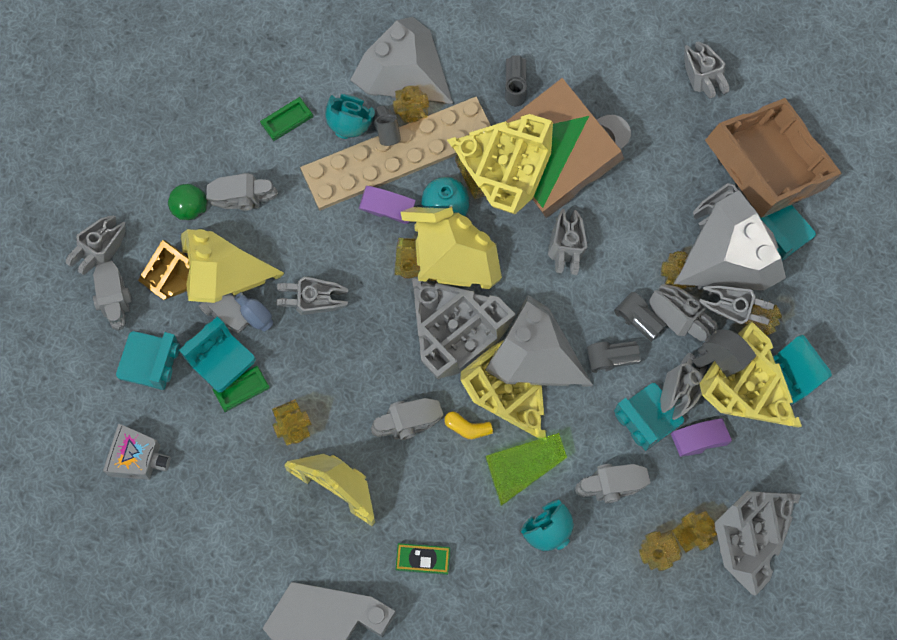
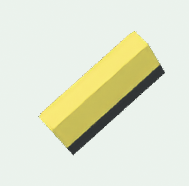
[401,205,454,223]

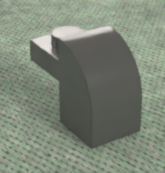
[692,329,757,377]

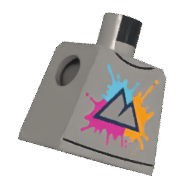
[103,424,171,480]

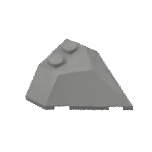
[351,17,453,105]
[673,190,786,290]
[412,278,516,379]
[485,295,593,387]
[715,491,801,595]

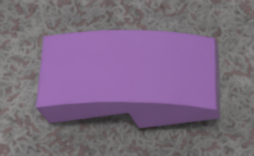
[358,186,416,224]
[671,418,732,457]

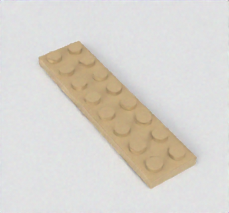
[300,97,491,211]

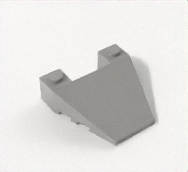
[263,582,396,640]

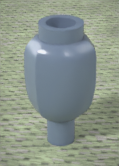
[234,292,273,331]

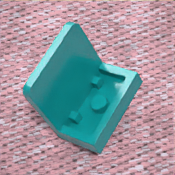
[758,205,816,261]
[179,316,256,392]
[116,331,180,390]
[773,335,832,406]
[614,383,684,451]

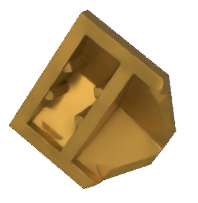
[138,240,190,300]

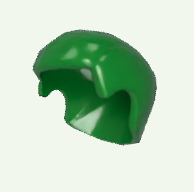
[168,184,208,220]

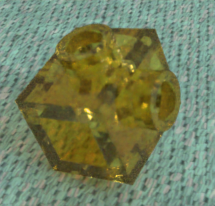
[393,86,429,123]
[661,251,695,289]
[745,299,782,336]
[272,399,312,446]
[672,511,717,553]
[639,530,682,571]

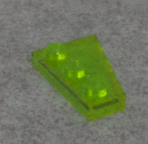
[485,433,567,506]

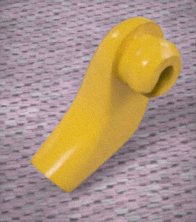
[444,411,493,440]

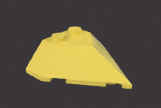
[447,114,553,214]
[414,213,502,289]
[181,229,284,303]
[699,322,802,428]
[460,340,546,440]
[284,454,375,526]

